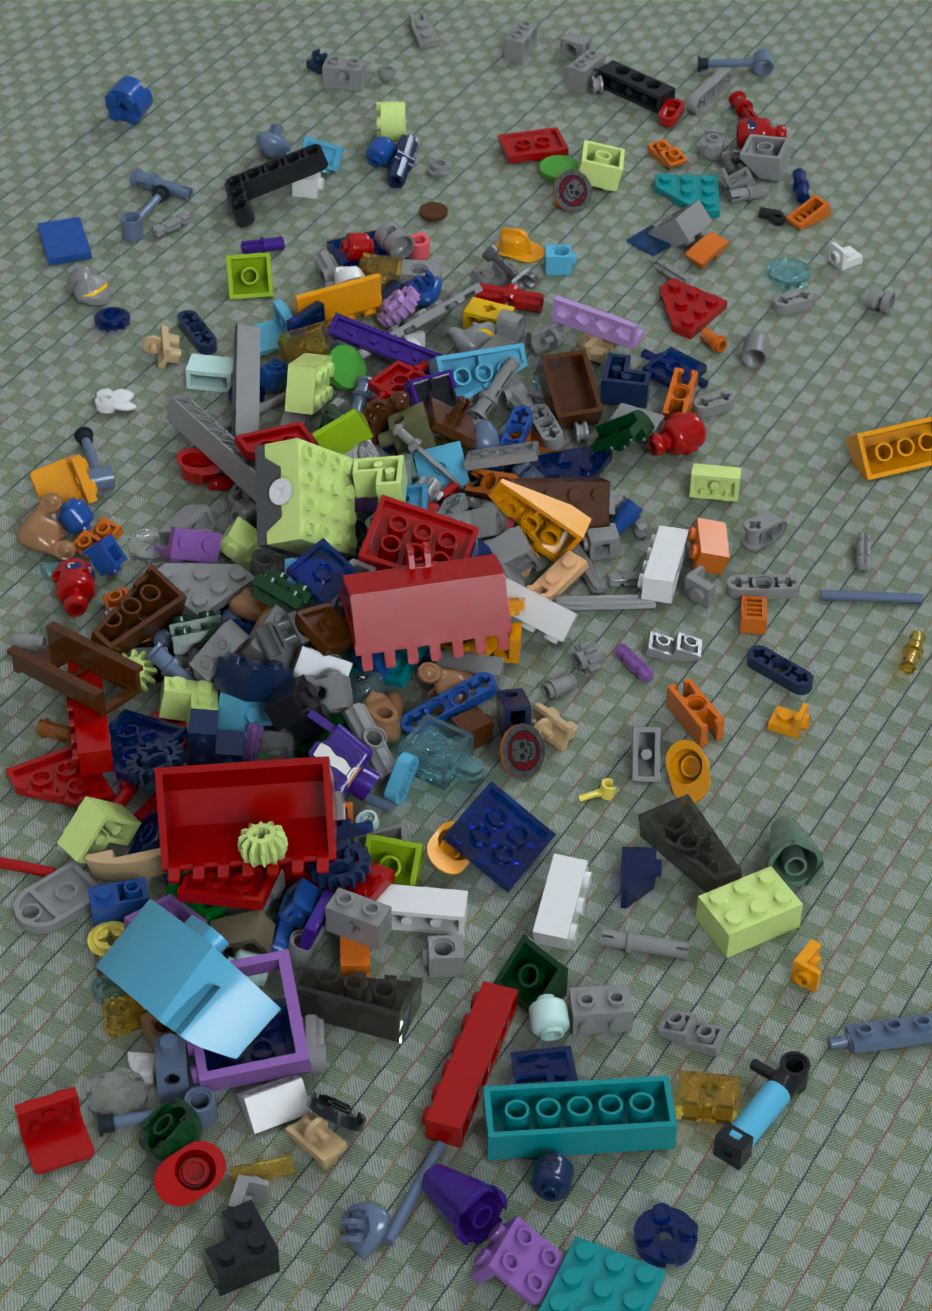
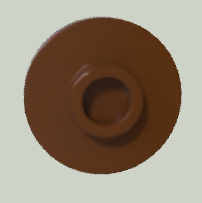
[419,202,448,221]

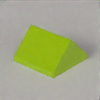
[226,252,274,300]
[312,408,373,455]
[365,833,424,887]

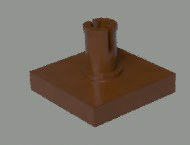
[427,396,477,448]
[295,602,353,656]

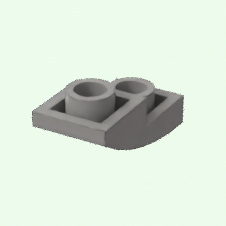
[470,261,520,286]
[645,631,703,661]
[657,1009,727,1057]

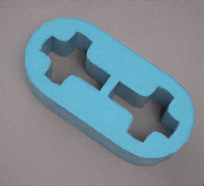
[384,751,419,805]

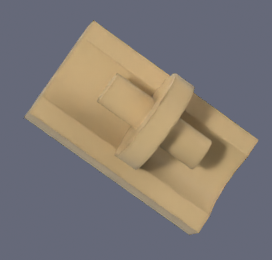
[143,325,181,369]
[577,333,618,364]
[531,702,578,751]
[286,1111,347,1169]

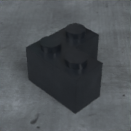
[264,674,331,743]
[205,1200,280,1297]

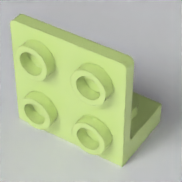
[689,463,741,502]

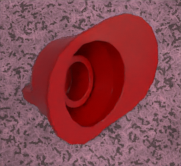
[176,448,221,486]
[154,1141,226,1206]

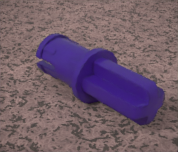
[240,236,285,254]

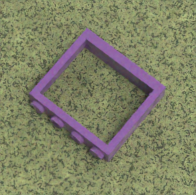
[186,949,312,1092]

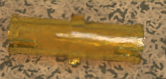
[900,630,926,675]
[229,1154,295,1187]

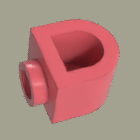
[409,232,430,260]

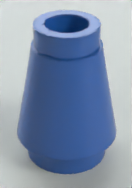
[609,498,643,535]

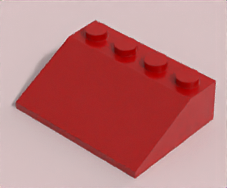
[358,495,479,571]

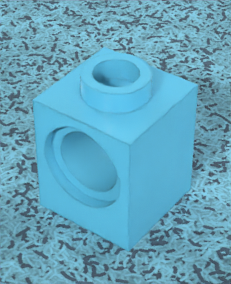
[544,244,576,275]

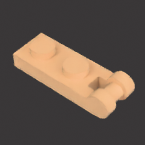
[526,550,589,602]

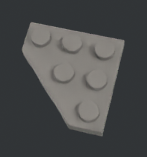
[157,563,255,618]

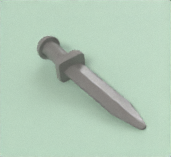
[392,424,465,490]

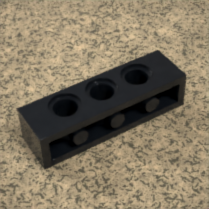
[598,60,675,114]

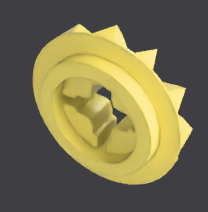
[87,921,124,959]

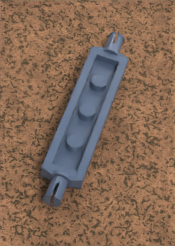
[827,1013,932,1054]

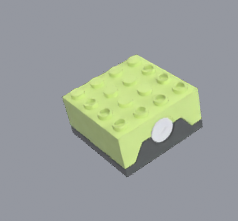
[255,438,357,561]

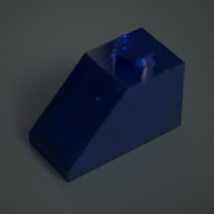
[621,847,662,908]

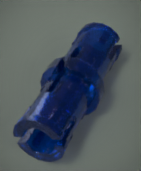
[792,168,810,204]

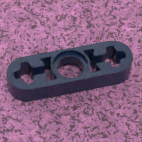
[177,310,217,355]
[747,645,814,695]

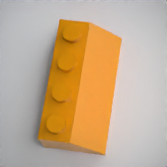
[288,273,382,335]
[846,416,932,481]

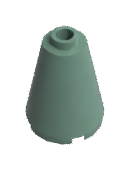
[767,816,824,890]

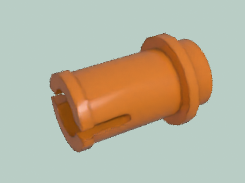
[699,328,727,352]

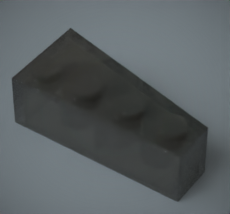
[638,794,742,893]
[294,968,422,1043]

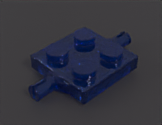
[641,347,709,389]

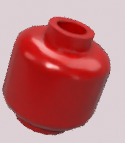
[340,232,374,261]

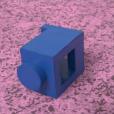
[260,358,288,392]
[82,534,127,577]
[278,877,324,928]

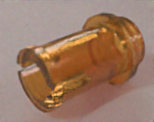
[36,718,71,743]

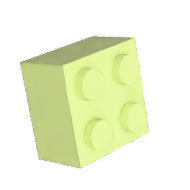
[577,140,625,192]

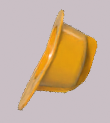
[495,228,545,263]
[665,739,711,804]
[426,821,477,875]

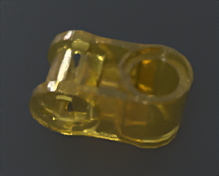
[102,993,148,1038]

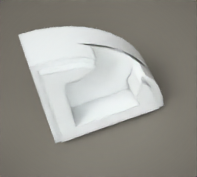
[128,1051,156,1084]

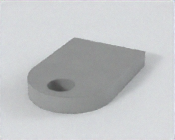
[13,861,98,934]

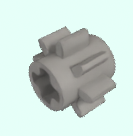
[414,476,444,503]
[571,640,604,674]

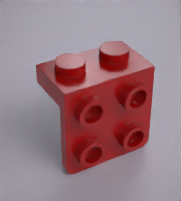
[14,1086,95,1175]

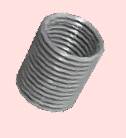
[742,331,769,368]

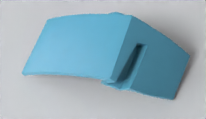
[95,899,281,1059]

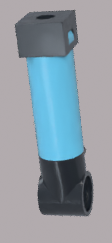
[713,1051,810,1170]

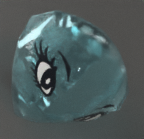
[349,671,385,704]

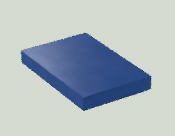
[37,217,92,265]

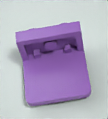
[154,526,222,564]
[470,1216,564,1306]

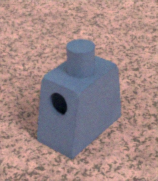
[155,1033,191,1105]

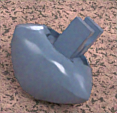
[256,124,291,159]
[469,418,503,450]
[340,1202,390,1259]

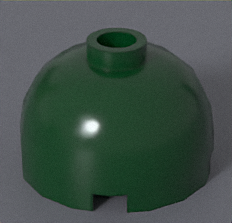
[139,1098,202,1162]

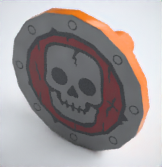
[553,169,592,213]
[499,724,545,778]

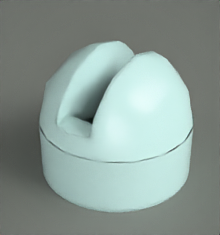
[356,810,379,834]

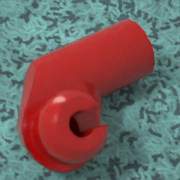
[207,475,235,491]
[111,778,139,807]

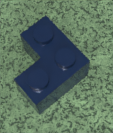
[600,353,651,408]
[213,653,294,702]
[187,708,245,766]

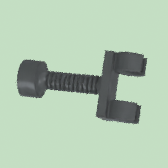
[481,244,539,291]

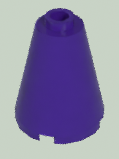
[422,1164,508,1245]

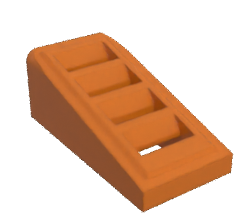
[786,194,831,231]
[740,595,767,635]

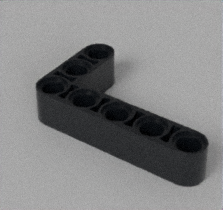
[225,144,328,227]

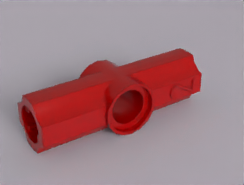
[475,283,544,313]

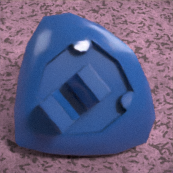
[405,269,442,309]

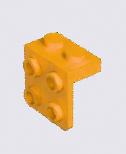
[29,454,98,514]

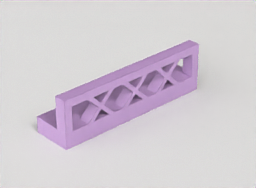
[552,296,644,350]

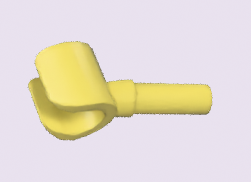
[577,778,617,802]

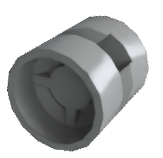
[374,220,414,260]

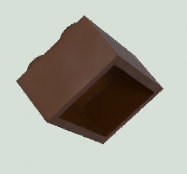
[536,349,603,430]

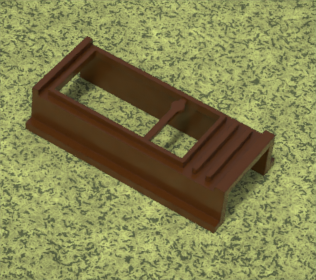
[7,621,143,717]

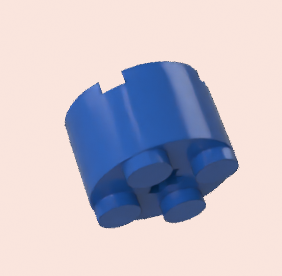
[105,76,153,125]

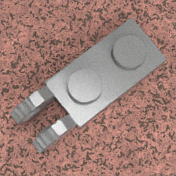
[409,12,438,49]

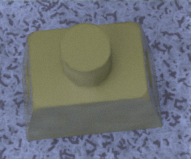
[377,401,437,455]

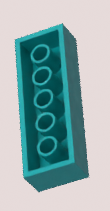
[483,1075,677,1160]

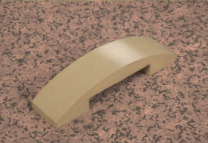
[85,848,168,881]

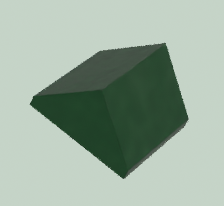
[493,934,568,1012]

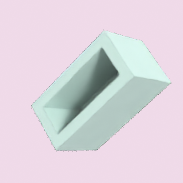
[185,354,233,393]

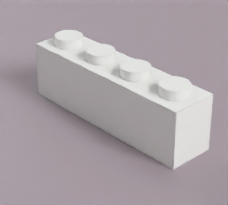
[638,525,689,603]
[505,577,579,644]
[376,884,468,936]

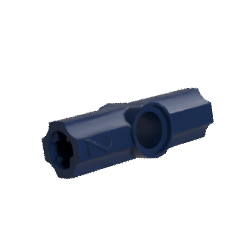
[386,134,418,189]

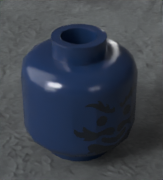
[531,1152,574,1201]

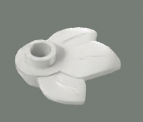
[95,388,137,414]

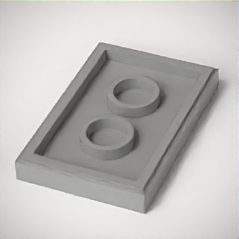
[464,441,540,471]

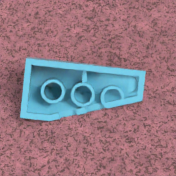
[428,343,528,400]

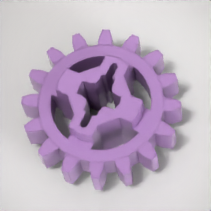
[376,285,420,328]

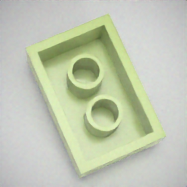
[285,353,335,415]
[696,866,803,958]

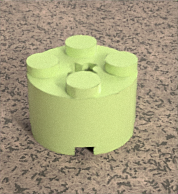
[376,101,406,141]

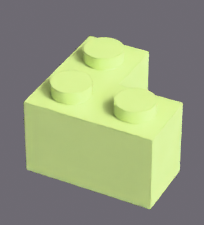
[352,455,408,503]
[219,516,279,572]
[159,676,218,736]
[57,796,141,864]

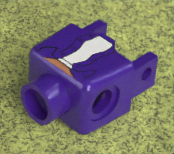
[279,709,381,802]

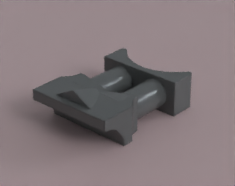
[253,611,310,660]

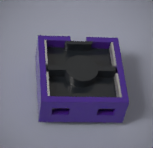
[402,369,460,417]

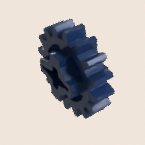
[126,738,187,786]
[308,838,372,892]

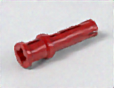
[728,90,759,118]

